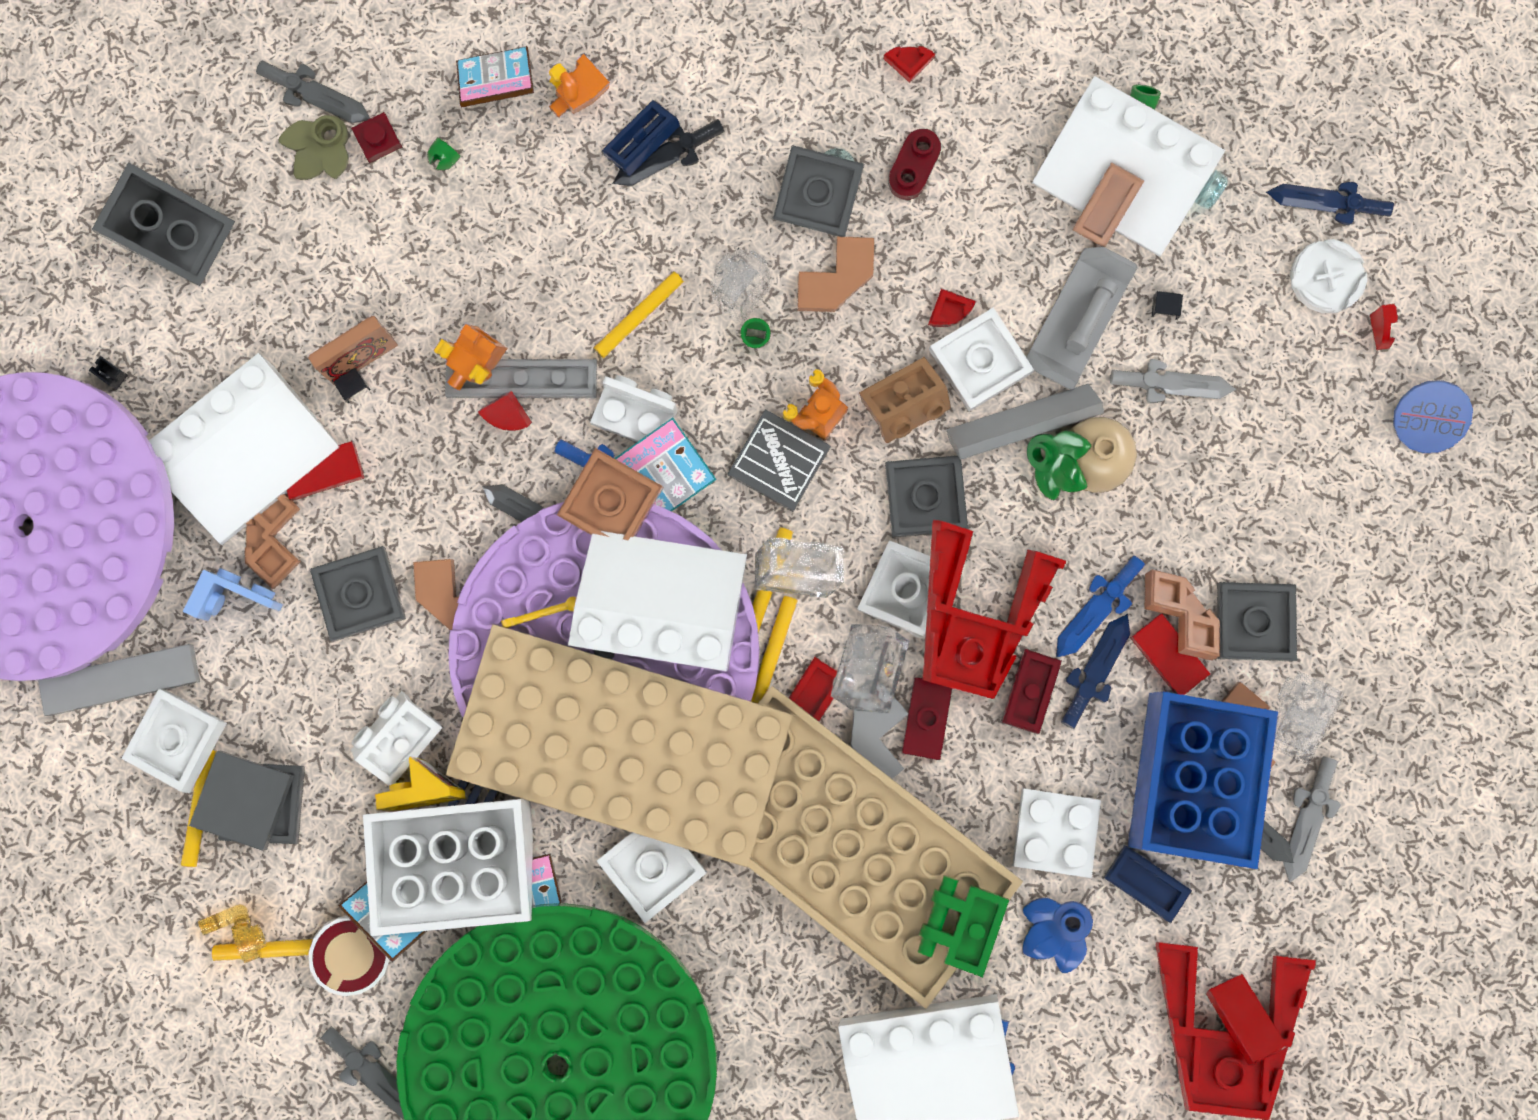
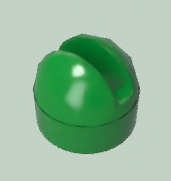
[1129,84,1161,109]
[427,137,461,171]
[740,318,771,349]

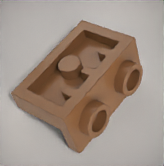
[859,357,951,443]

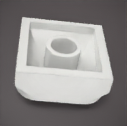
[857,540,930,639]

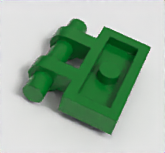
[917,875,1009,978]

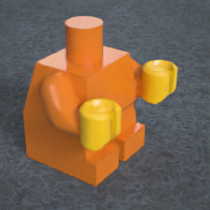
[549,54,610,118]
[434,324,508,391]
[783,369,848,441]

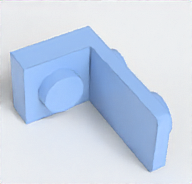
[183,568,283,621]

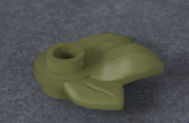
[278,115,349,180]

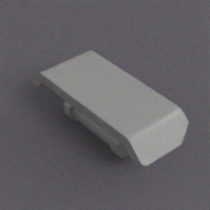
[1026,246,1137,390]

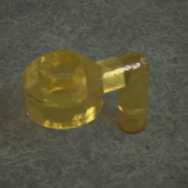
[198,904,267,963]

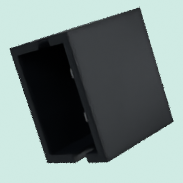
[1151,291,1183,320]
[89,356,128,390]
[333,368,371,404]

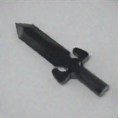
[612,119,725,186]

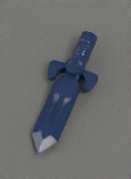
[1266,182,1394,226]
[1061,614,1130,729]

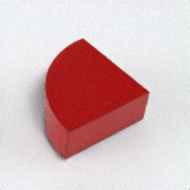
[883,46,935,83]
[928,289,976,327]
[1370,303,1398,350]
[478,391,532,431]

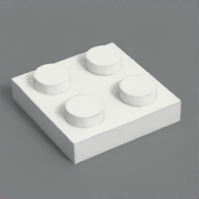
[929,307,1034,412]
[121,689,227,793]
[1012,788,1101,878]
[597,832,707,923]

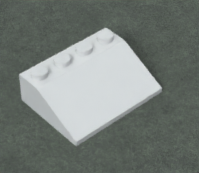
[1032,76,1225,257]
[149,353,339,545]
[568,531,747,671]
[363,799,533,936]
[838,994,1019,1120]

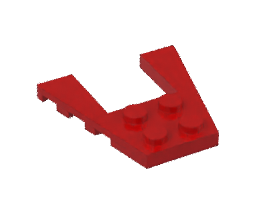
[923,519,1066,699]
[1156,942,1316,1120]

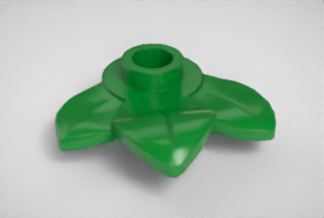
[1027,431,1092,501]

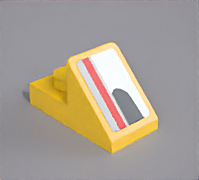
[375,756,466,812]

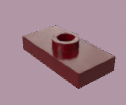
[1001,649,1062,735]
[901,677,952,760]

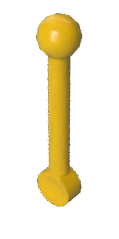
[501,596,577,628]

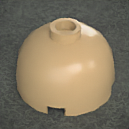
[1070,417,1137,493]

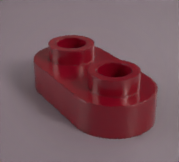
[888,129,941,200]

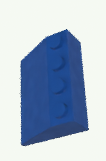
[1128,691,1278,869]

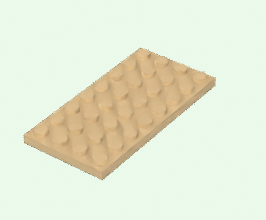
[446,624,793,868]
[748,686,1023,1009]

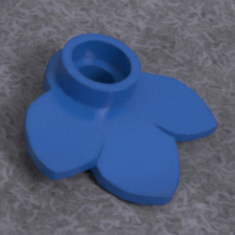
[1023,898,1093,974]

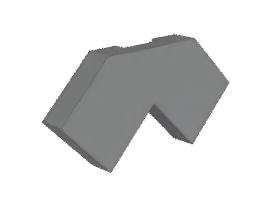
[851,684,908,779]

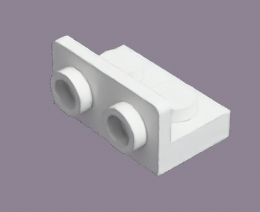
[590,375,677,442]
[351,691,442,786]

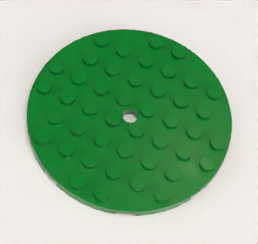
[396,903,718,1120]

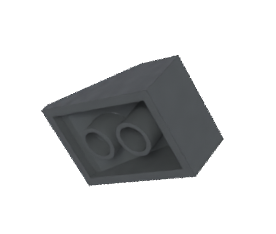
[92,162,235,286]

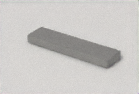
[445,359,597,398]
[946,383,1104,460]
[38,644,200,716]

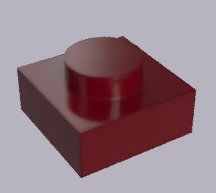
[351,112,402,163]

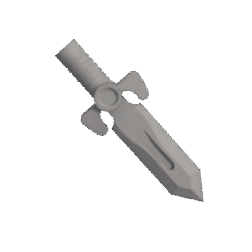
[1110,359,1236,403]
[1283,756,1341,883]

